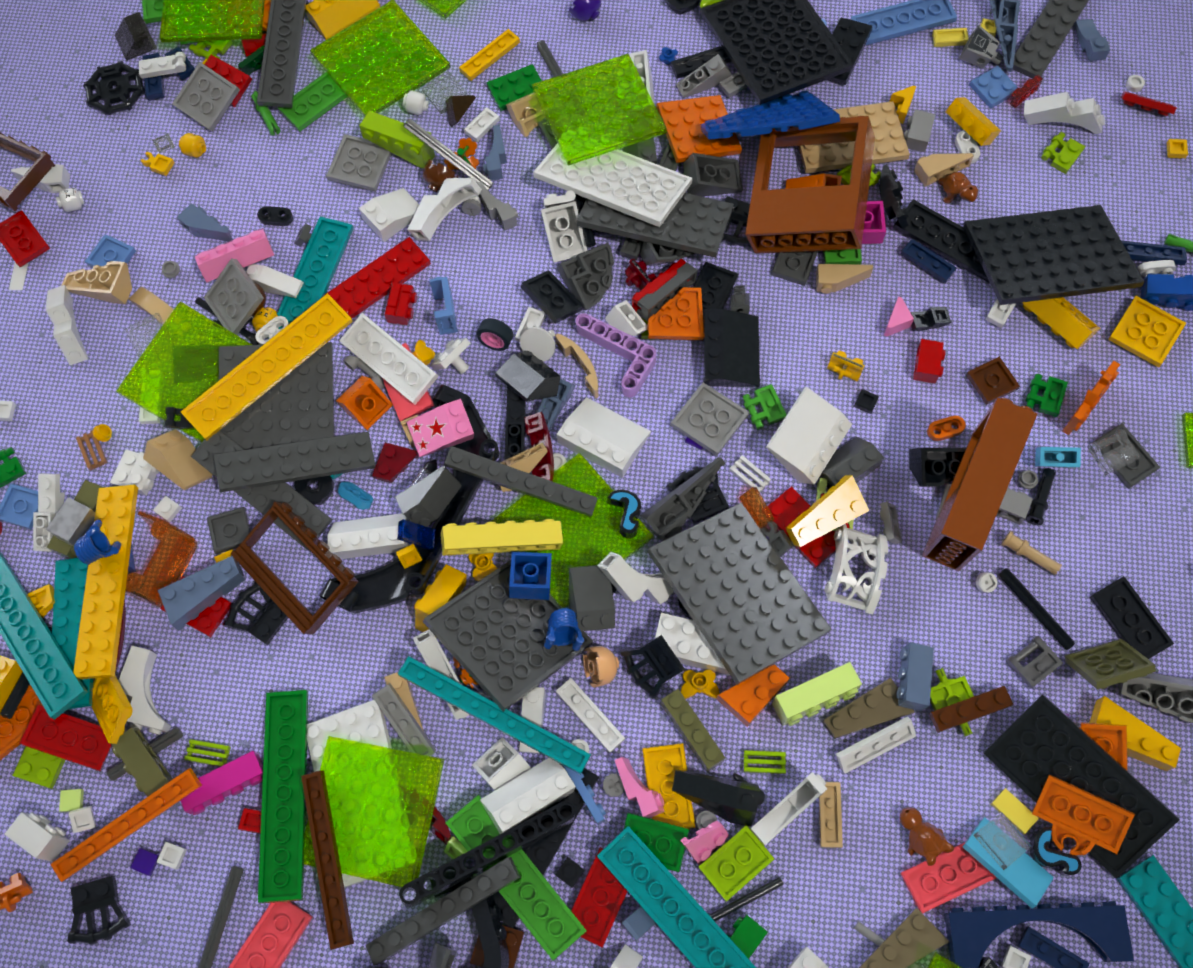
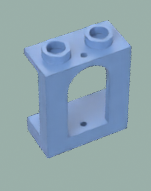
[429,277,458,335]

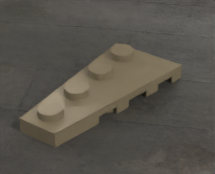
[823,678,915,739]
[859,908,949,968]

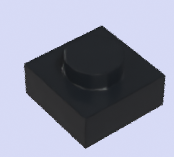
[555,857,585,888]

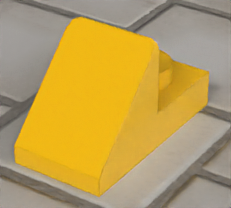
[889,86,916,124]

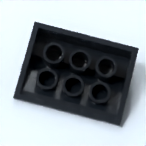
[703,309,760,387]

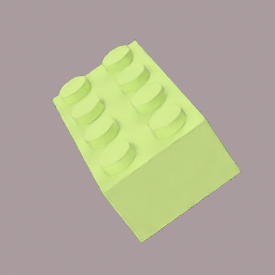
[772,662,862,726]

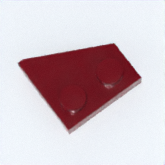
[372,442,419,483]

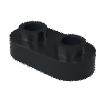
[257,206,293,226]

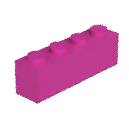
[181,751,263,815]

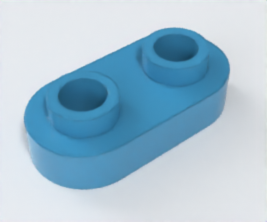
[338,482,373,510]

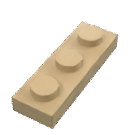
[819,782,843,848]

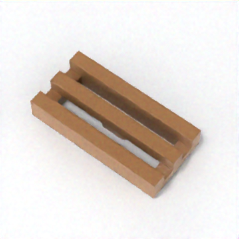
[76,430,108,471]

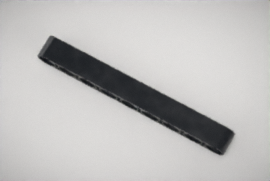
[399,801,576,907]

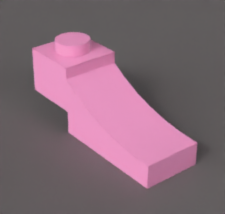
[615,757,665,818]

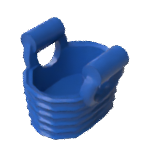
[74,520,121,565]
[544,608,584,651]

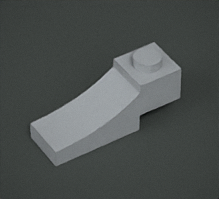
[477,181,518,230]

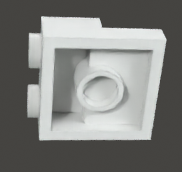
[110,450,160,496]

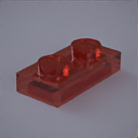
[1010,75,1043,108]

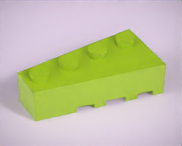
[359,111,435,169]

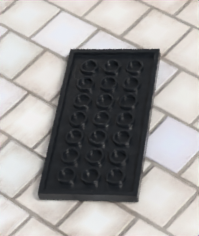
[984,694,1180,879]

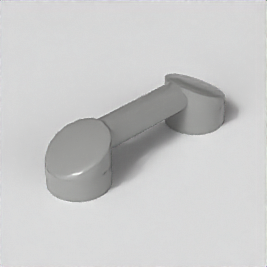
[343,356,384,391]

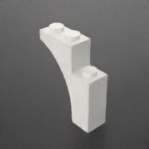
[1024,92,1105,134]
[407,178,482,241]
[46,285,88,365]
[597,552,674,605]
[413,629,469,720]
[118,646,171,735]
[750,772,827,846]

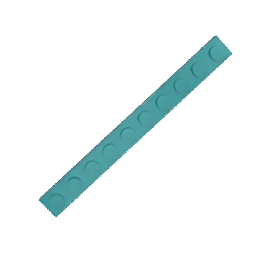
[398,656,591,775]

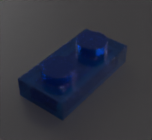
[397,519,435,550]

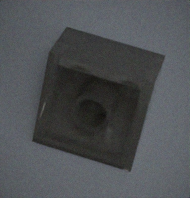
[115,12,157,61]

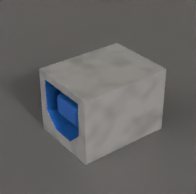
[46,497,96,547]

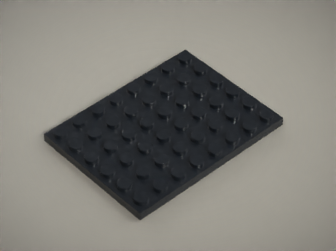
[700,0,853,105]
[963,205,1144,305]

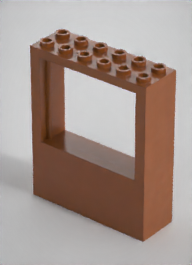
[745,116,875,253]
[922,397,1038,572]

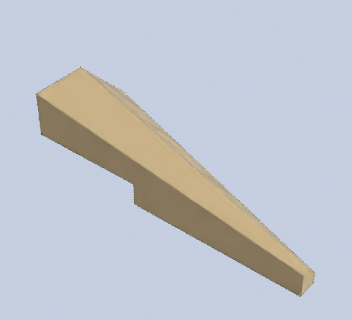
[506,70,588,137]

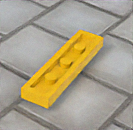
[459,29,520,81]

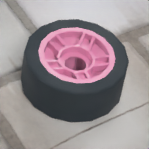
[476,318,514,351]

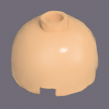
[583,646,619,688]

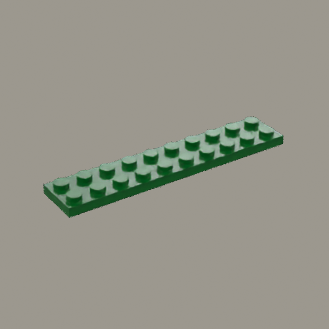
[258,690,308,904]

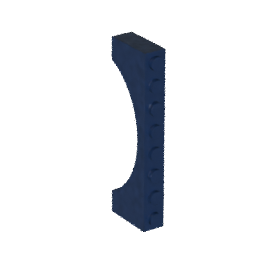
[944,901,1134,968]

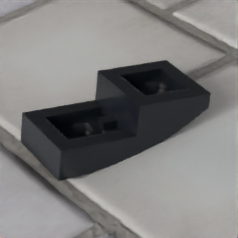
[910,307,952,331]

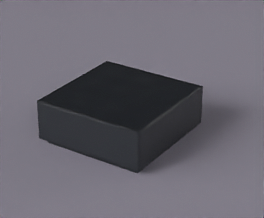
[854,389,879,414]

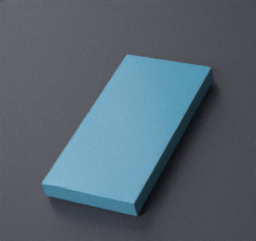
[962,817,1054,909]

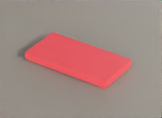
[382,343,434,422]
[900,842,997,914]
[228,901,313,968]

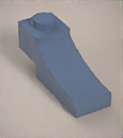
[1074,19,1110,61]
[483,124,507,181]
[537,378,576,433]

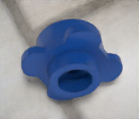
[659,47,678,65]

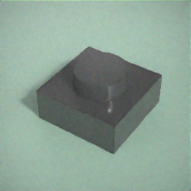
[294,223,312,247]

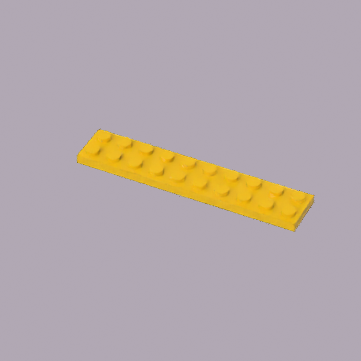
[181,293,353,441]
[73,485,138,679]

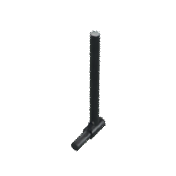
[709,877,784,921]

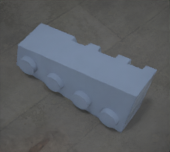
[158,556,246,631]

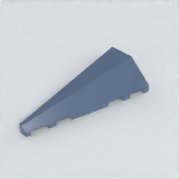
[989,0,1020,72]

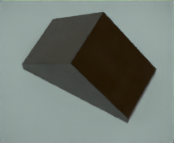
[445,95,476,127]

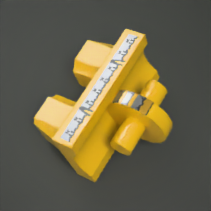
[827,350,865,382]

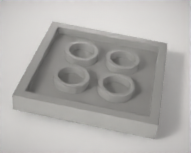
[172,62,240,132]
[326,134,392,192]
[204,258,264,337]
[670,383,749,456]

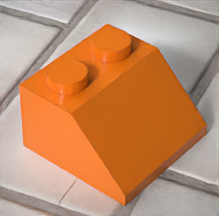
[336,375,393,430]

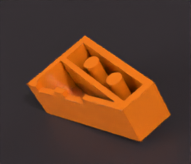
[717,664,790,727]

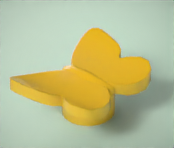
[412,340,435,366]
[468,553,498,582]
[681,670,720,699]

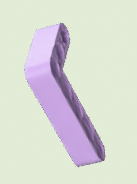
[576,313,656,398]

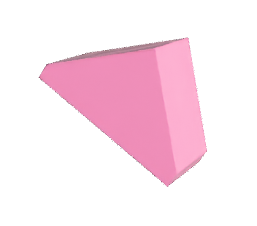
[884,296,914,337]

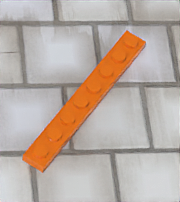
[50,768,202,882]

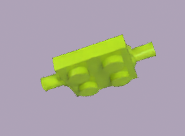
[930,668,974,737]

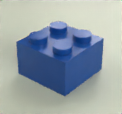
[509,552,552,600]

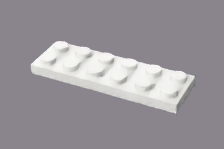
[339,313,439,405]

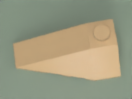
[61,261,132,304]

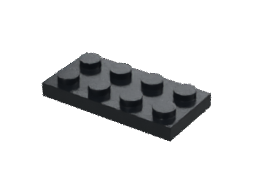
[827,17,872,85]

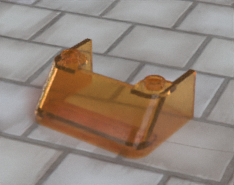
[125,511,197,607]

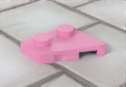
[680,821,729,865]

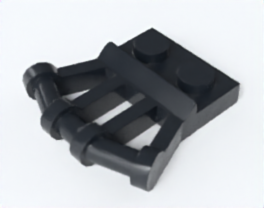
[722,196,751,246]
[666,466,729,524]
[223,582,288,646]
[620,635,685,699]
[67,876,131,945]

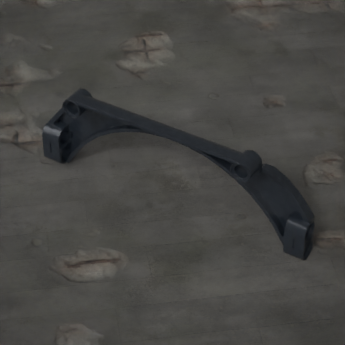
[319,385,500,613]

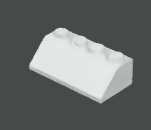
[327,513,410,559]
[480,758,576,834]

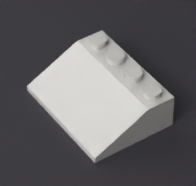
[766,387,852,484]
[557,397,651,478]

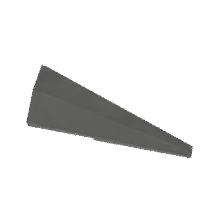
[640,457,725,541]

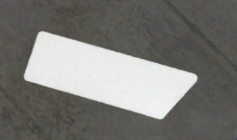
[9,262,28,290]

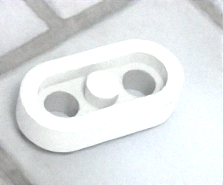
[955,131,980,164]
[1137,260,1176,278]
[256,316,289,345]

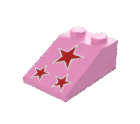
[406,399,474,457]

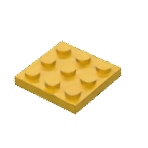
[1108,296,1186,368]

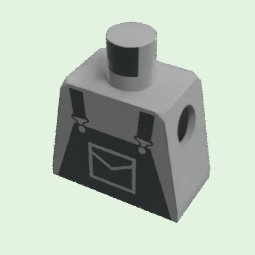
[959,25,1003,68]

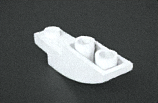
[33,473,65,552]

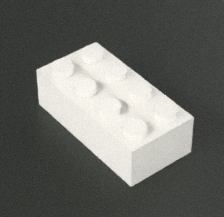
[655,613,730,675]

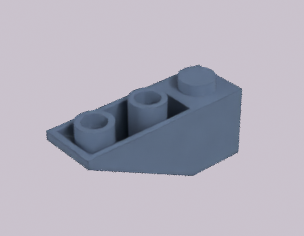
[177,203,233,242]

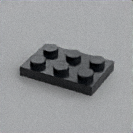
[521,270,583,324]

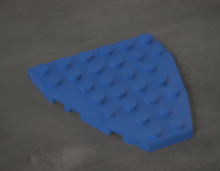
[701,91,840,139]

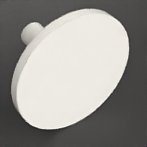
[520,327,555,362]

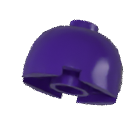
[569,0,601,21]

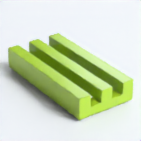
[184,739,231,767]
[743,750,786,774]

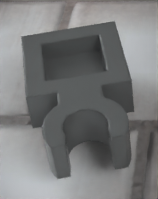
[761,521,794,557]

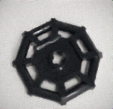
[83,61,145,115]

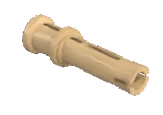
[1001,530,1062,575]

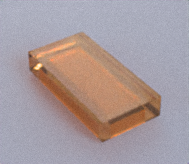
[739,487,775,529]

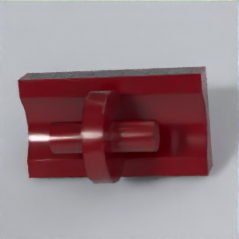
[625,259,657,291]

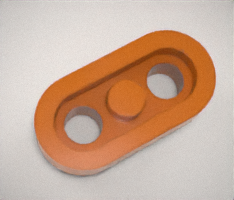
[927,415,966,441]

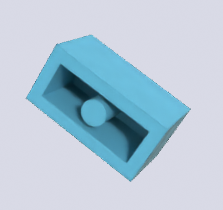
[1035,447,1081,468]

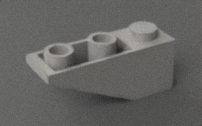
[676,54,732,98]

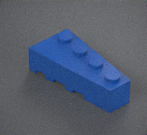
[1140,274,1193,311]

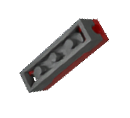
[632,259,698,322]

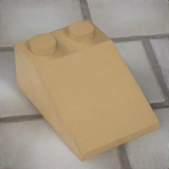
[143,429,213,490]

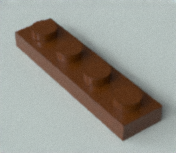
[929,686,1014,733]

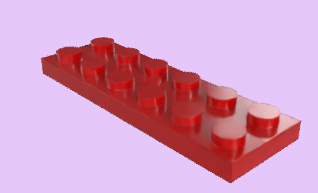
[324,237,431,318]

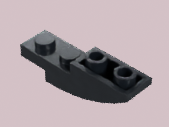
[879,164,909,229]
[505,386,527,460]

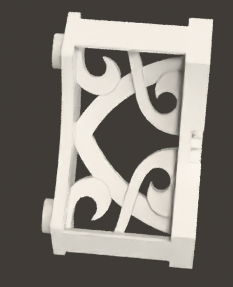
[824,524,888,615]

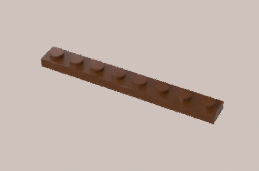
[301,770,354,950]

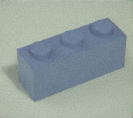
[896,642,934,711]

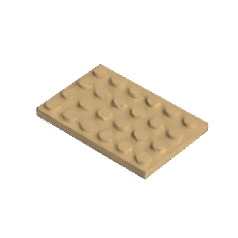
[798,101,910,173]

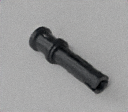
[1026,468,1056,525]

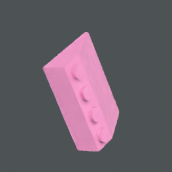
[195,228,274,283]

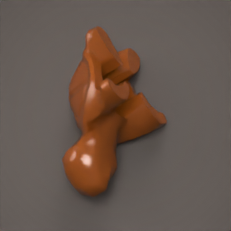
[938,172,978,203]
[900,807,954,866]

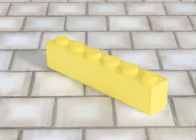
[441,519,563,556]

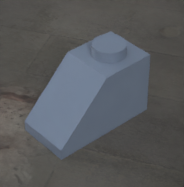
[622,906,656,942]

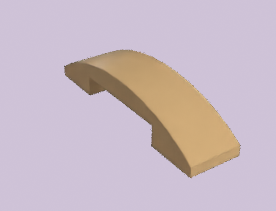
[129,287,193,339]
[555,334,599,399]

